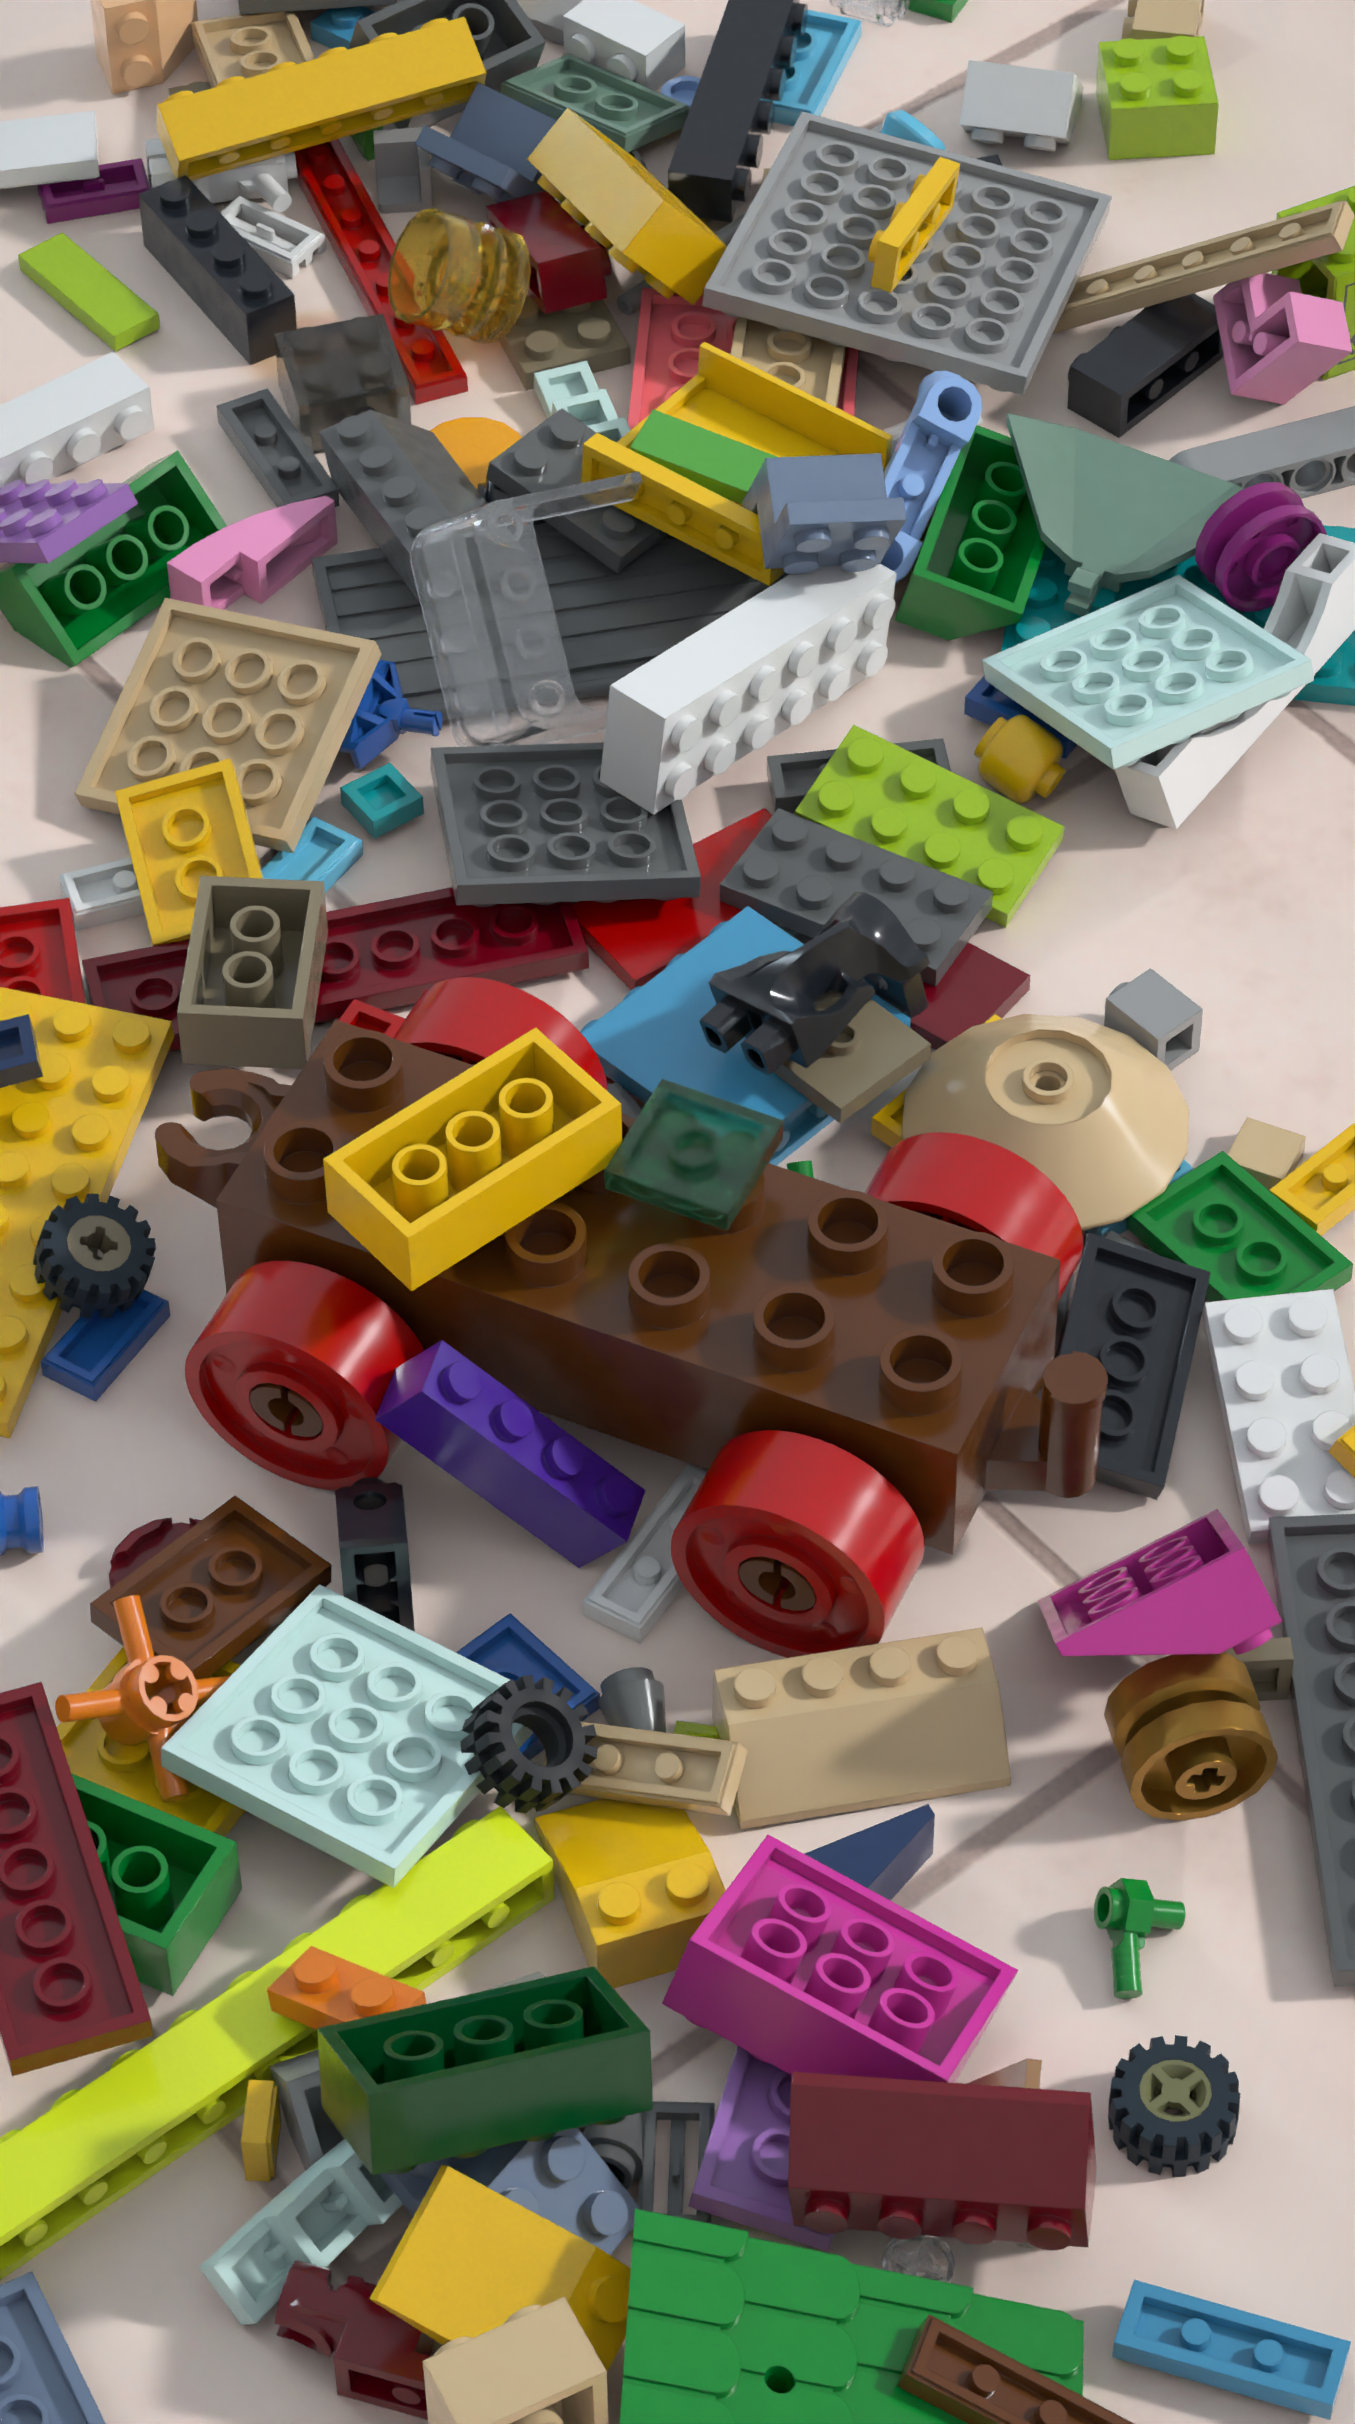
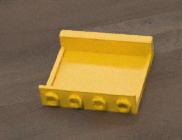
[581,342,893,586]

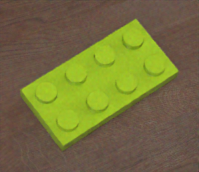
[795,724,1065,927]

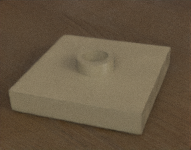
[774,997,931,1124]

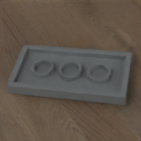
[720,808,993,987]

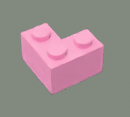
[1213,273,1352,404]

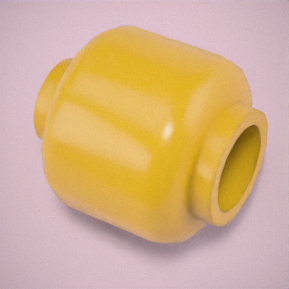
[974,714,1066,804]

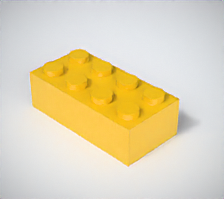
[527,108,727,305]
[323,1027,623,1291]

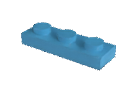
[1112,2280,1351,2420]

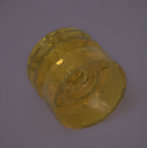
[388,208,531,344]

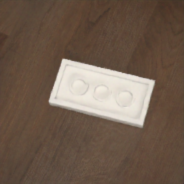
[1202,1289,1355,1544]

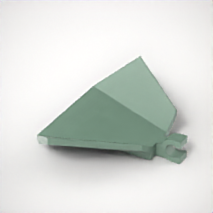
[1006,413,1243,616]

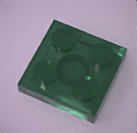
[604,1079,784,1231]

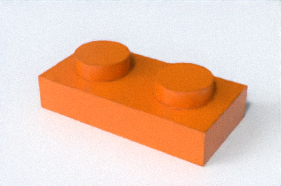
[267,1946,427,2030]

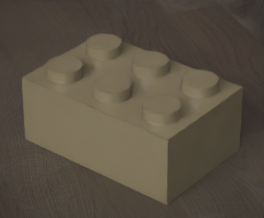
[177,876,328,1069]

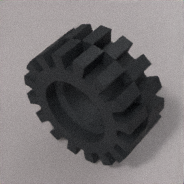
[460,1675,598,1813]

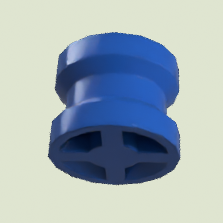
[0,1486,44,1556]

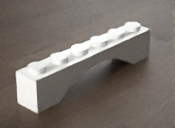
[1114,533,1355,829]

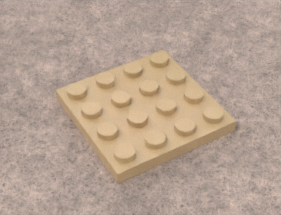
[74,598,382,853]

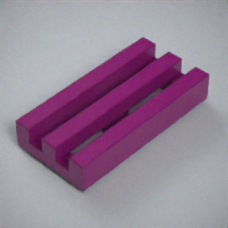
[37,158,151,224]

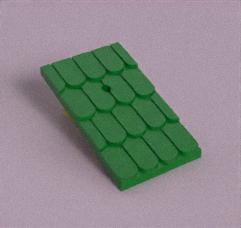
[619,2209,1084,2424]

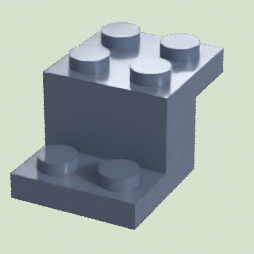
[415,82,557,203]
[742,453,906,574]
[379,2128,641,2255]

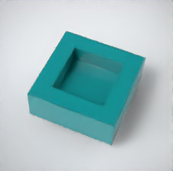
[340,763,424,839]

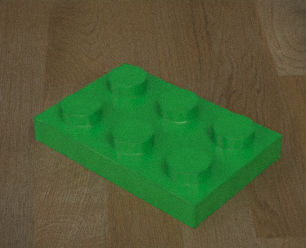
[1126,1151,1353,1302]

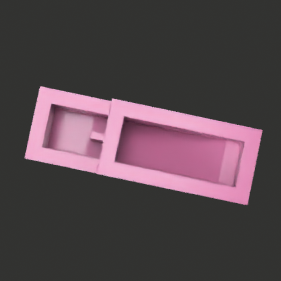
[167,496,338,610]

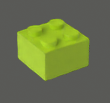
[1096,36,1219,160]

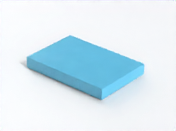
[773,10,861,126]

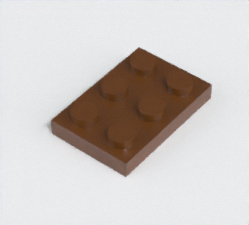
[90,1495,331,1679]

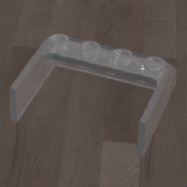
[410,471,642,747]

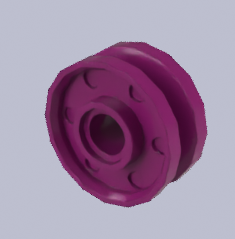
[1195,482,1327,612]

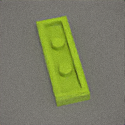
[18,232,160,352]

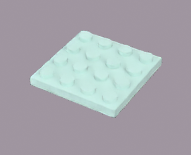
[982,575,1314,770]
[161,1584,533,1888]

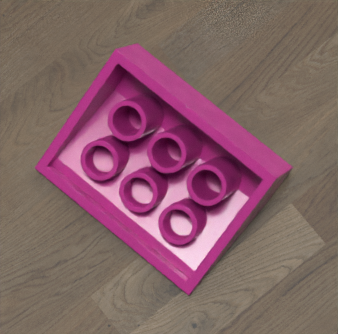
[1038,1509,1283,1656]
[662,1834,1018,2083]

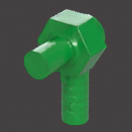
[1094,1878,1186,1999]

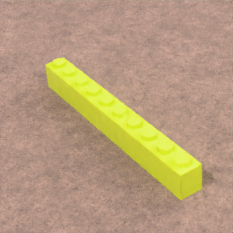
[0,1806,555,2280]

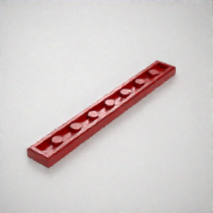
[294,139,468,405]

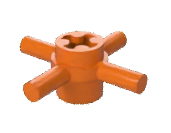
[55,1595,231,1802]

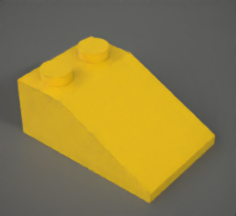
[534,1799,726,1988]
[369,2165,631,2372]

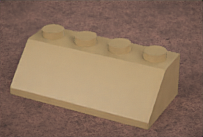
[712,1627,1011,1829]

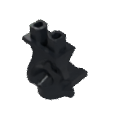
[699,892,930,1076]

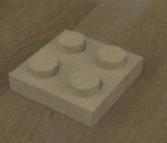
[488,296,630,391]

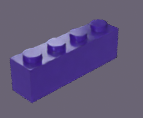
[375,1340,646,1568]

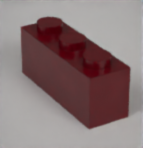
[486,191,611,314]

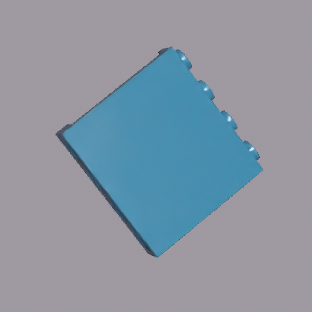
[580,906,911,1166]

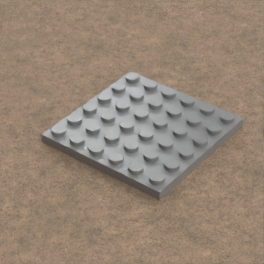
[702,112,1112,395]

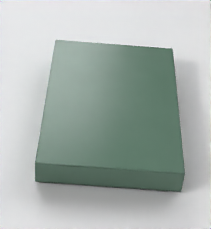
[500,54,690,153]

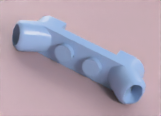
[880,371,982,586]

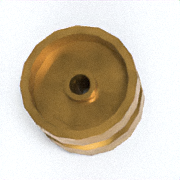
[1104,1653,1278,1821]

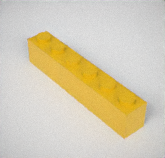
[156,16,487,181]

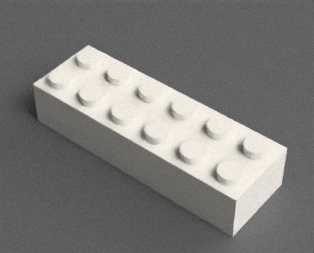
[600,564,897,815]

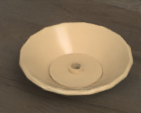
[901,1014,1189,1231]

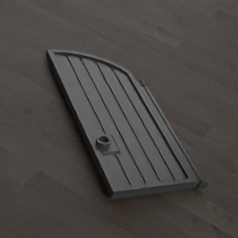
[312,523,790,721]

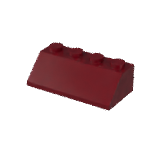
[788,2072,1097,2251]

